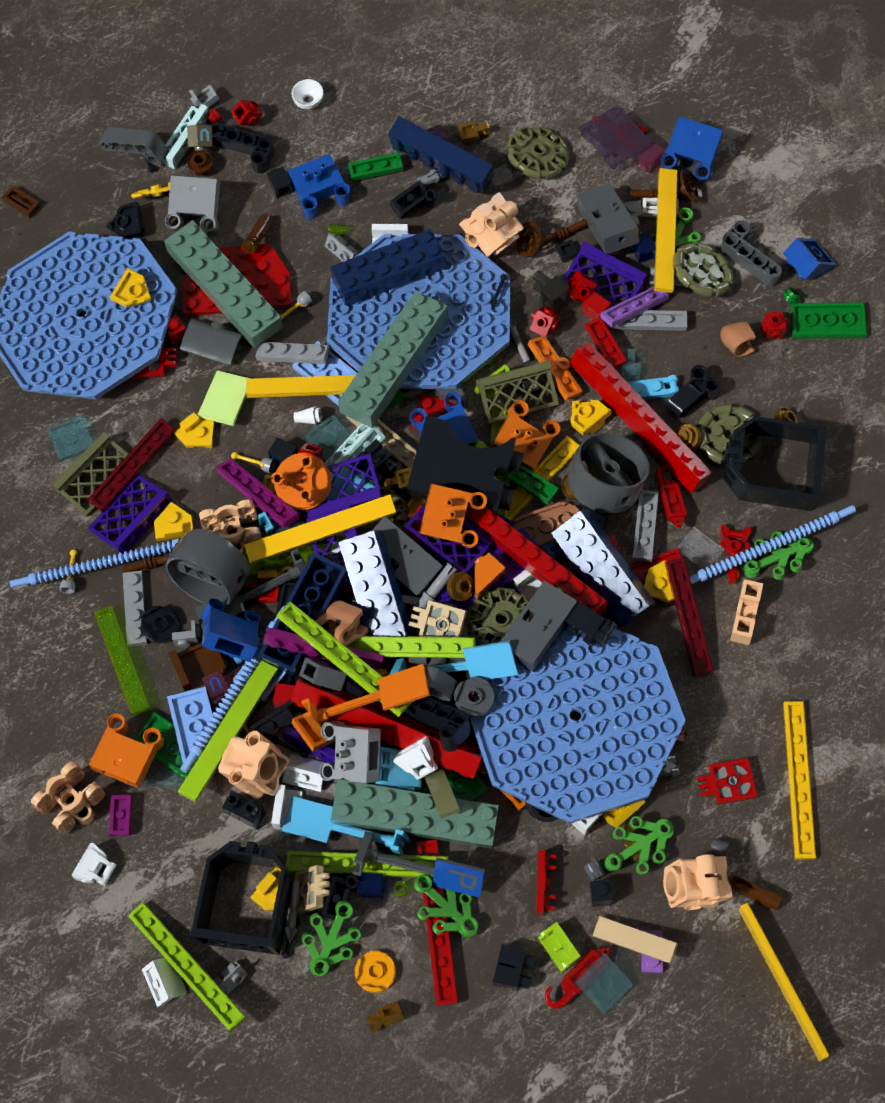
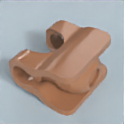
[315,601,368,645]

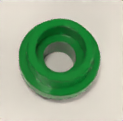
[783,287,801,304]

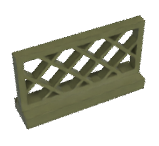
[475,361,559,423]
[52,432,128,517]

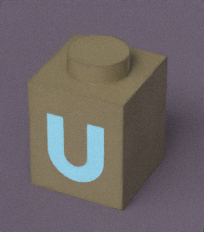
[187,125,212,151]

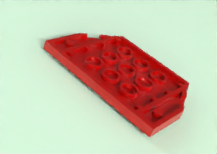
[182,243,292,317]

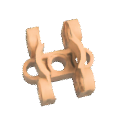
[199,500,262,556]
[31,761,105,835]

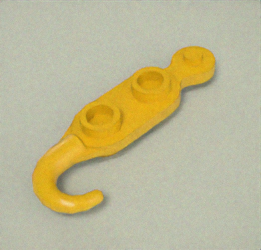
[131,182,170,198]

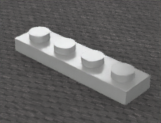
[613,310,687,331]
[255,342,330,364]
[633,490,659,563]
[123,571,148,647]

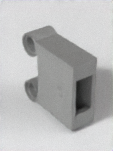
[165,176,220,234]
[319,721,381,783]

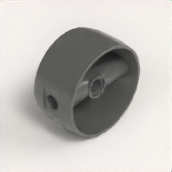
[567,433,649,513]
[166,529,250,607]

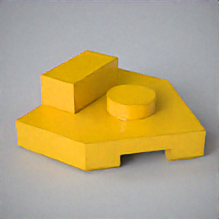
[110,268,151,308]
[571,400,612,436]
[174,412,215,448]
[154,502,194,541]
[644,560,674,603]
[250,868,291,912]

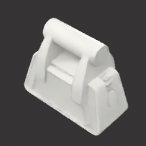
[394,737,438,780]
[72,843,117,886]

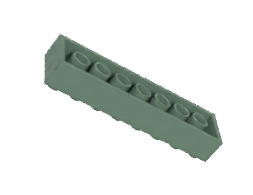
[164,220,283,348]
[338,291,448,428]
[331,779,499,849]

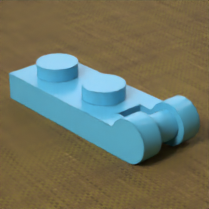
[628,375,680,400]

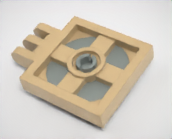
[409,600,467,637]
[294,865,330,914]

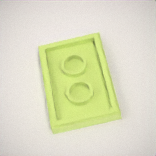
[198,370,250,426]

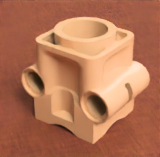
[459,192,524,257]
[218,731,291,800]
[663,855,733,910]

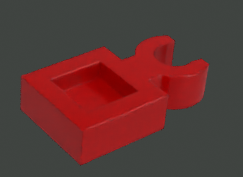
[247,582,281,603]

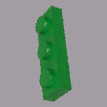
[348,152,403,182]
[503,464,559,505]

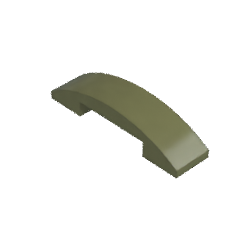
[424,764,460,818]

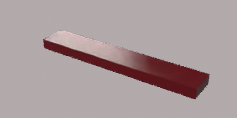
[87,418,176,513]
[664,557,714,676]

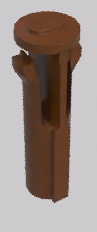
[242,214,274,254]
[727,872,783,911]

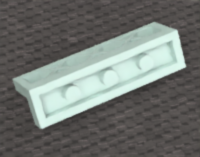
[162,104,209,169]
[325,423,386,476]

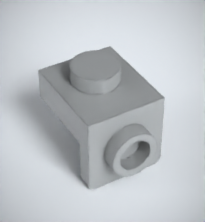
[189,85,220,107]
[172,620,201,648]

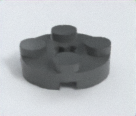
[454,677,495,718]

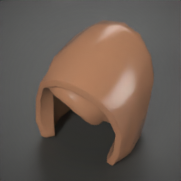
[720,322,756,357]

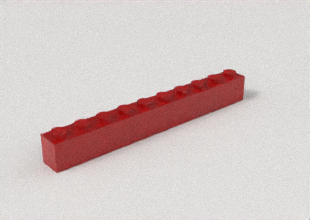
[569,342,712,493]
[455,485,607,616]
[291,677,483,779]

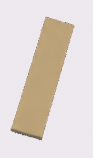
[592,916,678,964]

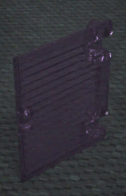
[578,104,653,169]

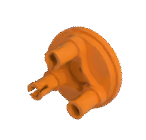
[271,453,331,511]

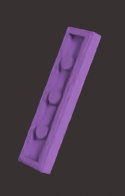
[600,287,669,327]

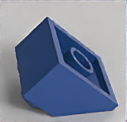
[783,238,836,280]

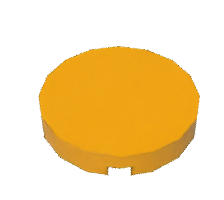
[355,951,396,993]

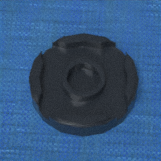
[141,605,179,643]

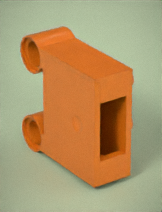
[489,400,560,471]
[419,484,487,548]
[89,713,164,789]

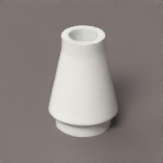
[294,406,322,425]

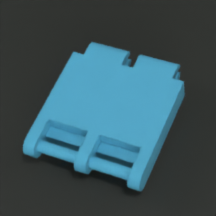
[375,746,423,792]

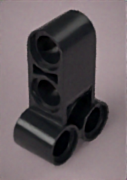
[666,365,721,418]

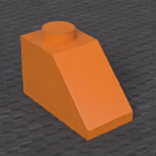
[474,552,505,599]

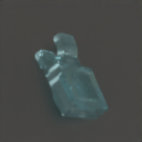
[622,349,641,382]

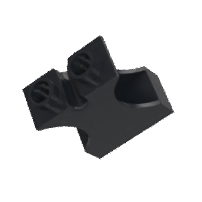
[407,416,524,515]

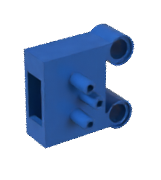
[661,116,724,182]
[287,153,352,219]
[410,392,479,446]
[201,598,261,662]

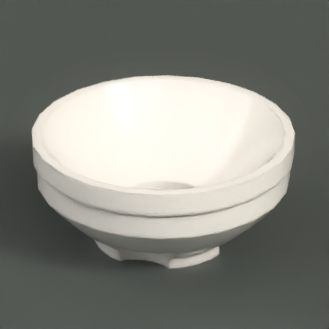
[292,79,323,109]

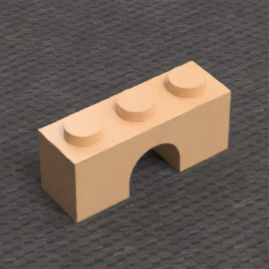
[730,579,763,645]

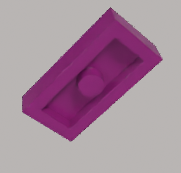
[109,795,132,836]

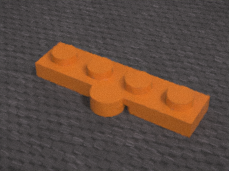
[527,336,583,401]

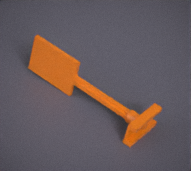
[301,664,430,737]

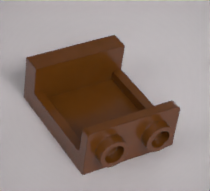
[168,643,229,692]

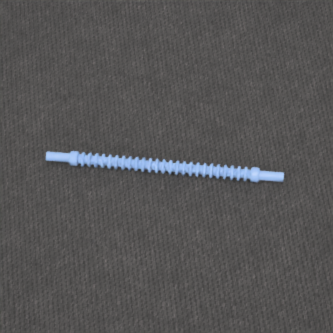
[690,505,856,584]
[9,539,179,588]
[180,606,284,773]

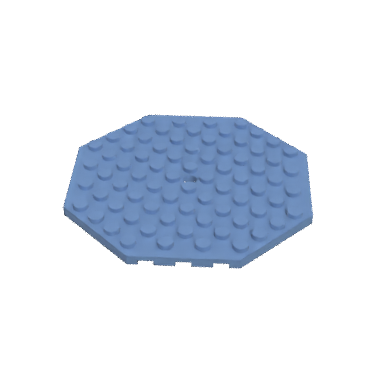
[0,232,178,399]
[327,234,510,389]
[470,627,686,824]

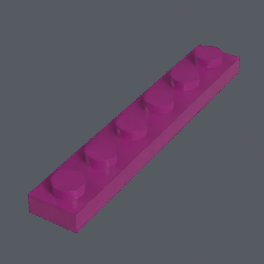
[216,459,299,528]
[263,627,384,670]

